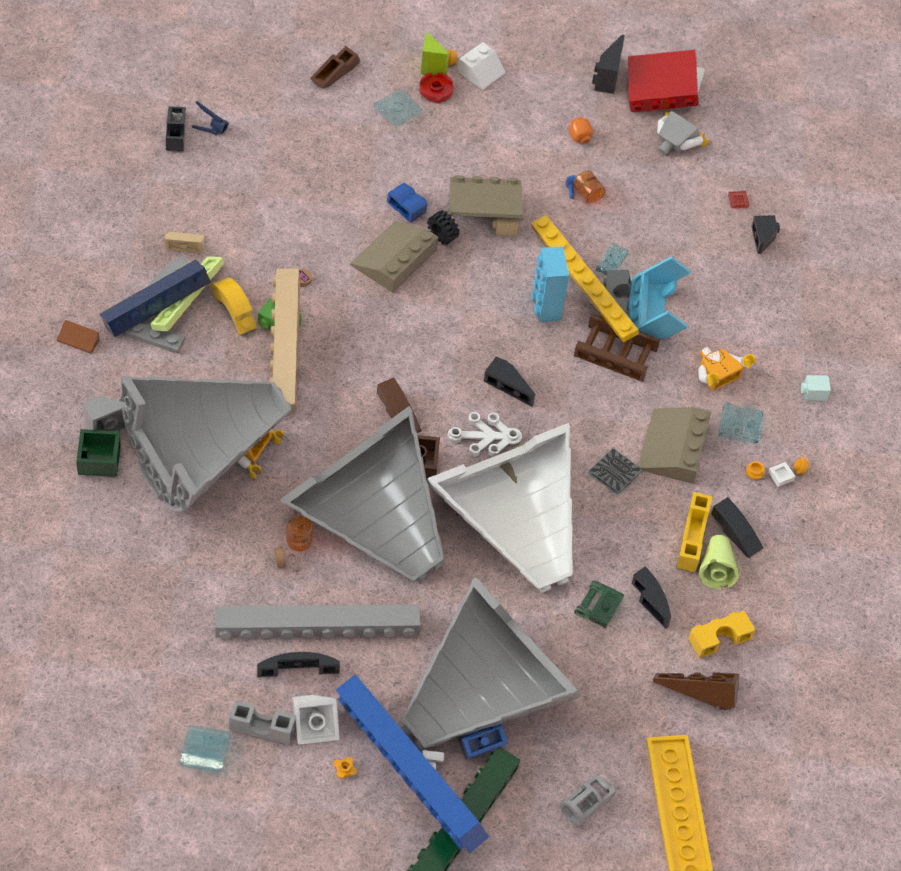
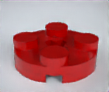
[419,72,454,103]

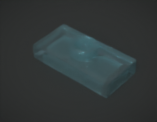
[596,243,628,275]

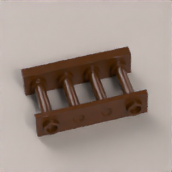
[574,314,660,382]

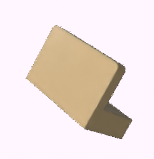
[165,232,204,253]

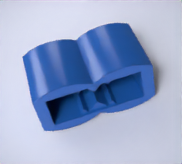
[387,183,428,222]

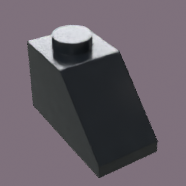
[751,215,780,254]

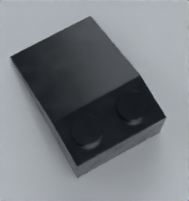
[592,35,625,94]

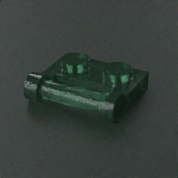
[574,580,625,628]

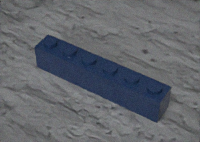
[100,260,211,337]

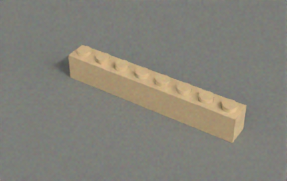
[269,268,300,412]

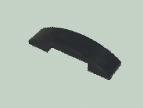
[257,652,340,677]

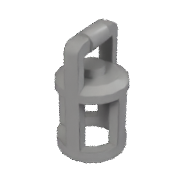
[560,775,616,826]

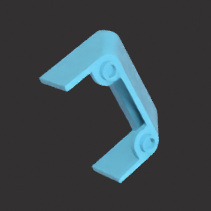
[629,256,691,339]

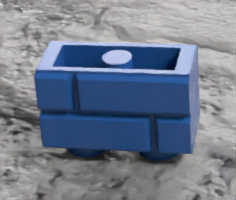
[458,724,508,758]

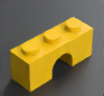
[688,610,756,659]

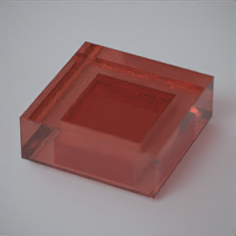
[728,191,749,209]

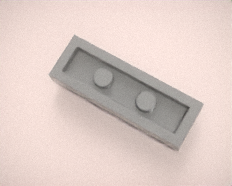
[125,322,185,354]

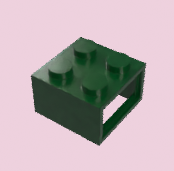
[76,429,121,477]

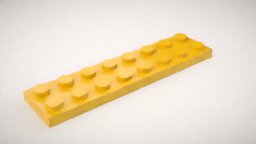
[646,735,713,871]

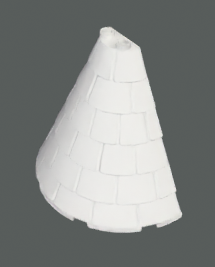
[427,423,573,593]

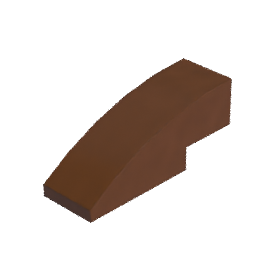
[310,46,360,89]
[377,377,421,433]

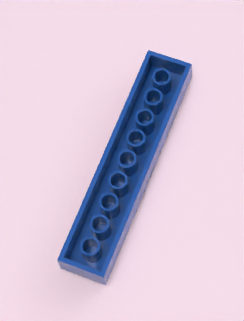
[336,674,489,854]

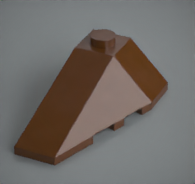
[653,672,740,710]

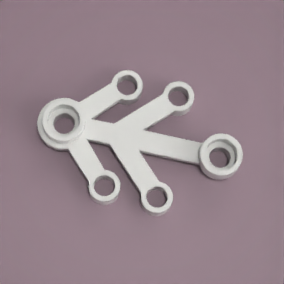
[447,412,522,457]

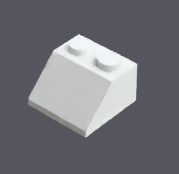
[458,42,506,90]

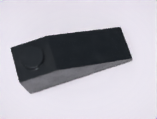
[484,356,536,407]

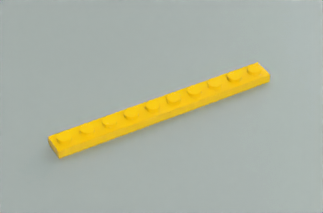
[531,215,639,342]

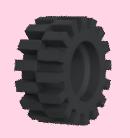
[427,210,460,245]

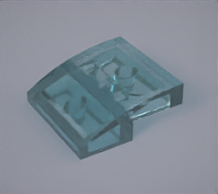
[718,402,763,443]
[180,725,231,772]

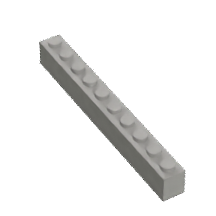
[215,604,420,640]

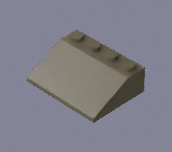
[449,175,523,218]
[350,221,438,293]
[638,407,711,484]

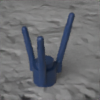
[192,101,229,135]

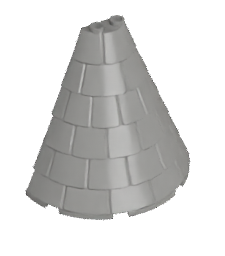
[120,375,292,512]
[280,406,445,582]
[401,577,581,751]

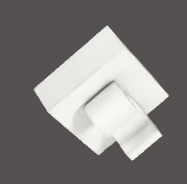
[422,750,444,770]

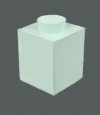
[801,375,831,401]

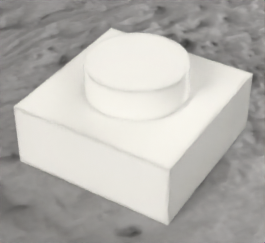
[768,462,796,487]

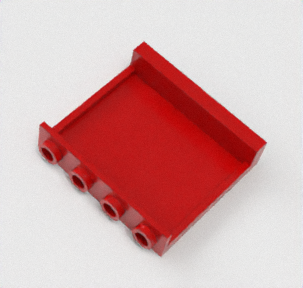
[628,49,699,112]

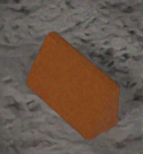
[57,320,100,354]

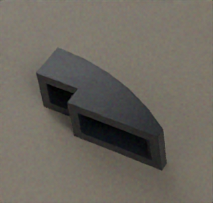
[166,106,186,151]
[711,497,763,558]
[631,566,671,629]

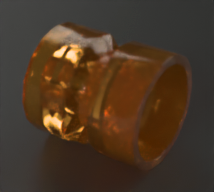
[573,170,606,204]
[286,516,313,552]

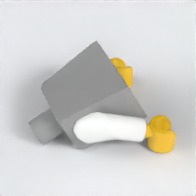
[657,111,710,155]

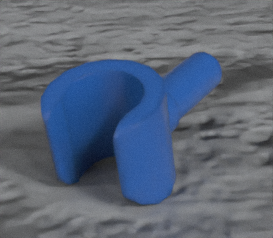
[566,175,577,198]

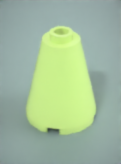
[699,535,739,589]

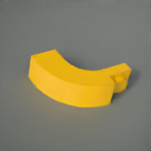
[209,277,257,335]

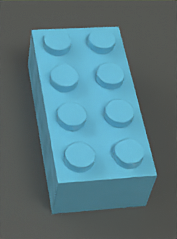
[531,246,569,322]

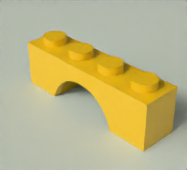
[676,492,712,572]

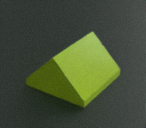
[420,33,449,75]

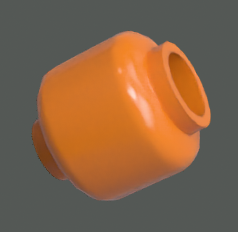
[569,117,594,144]

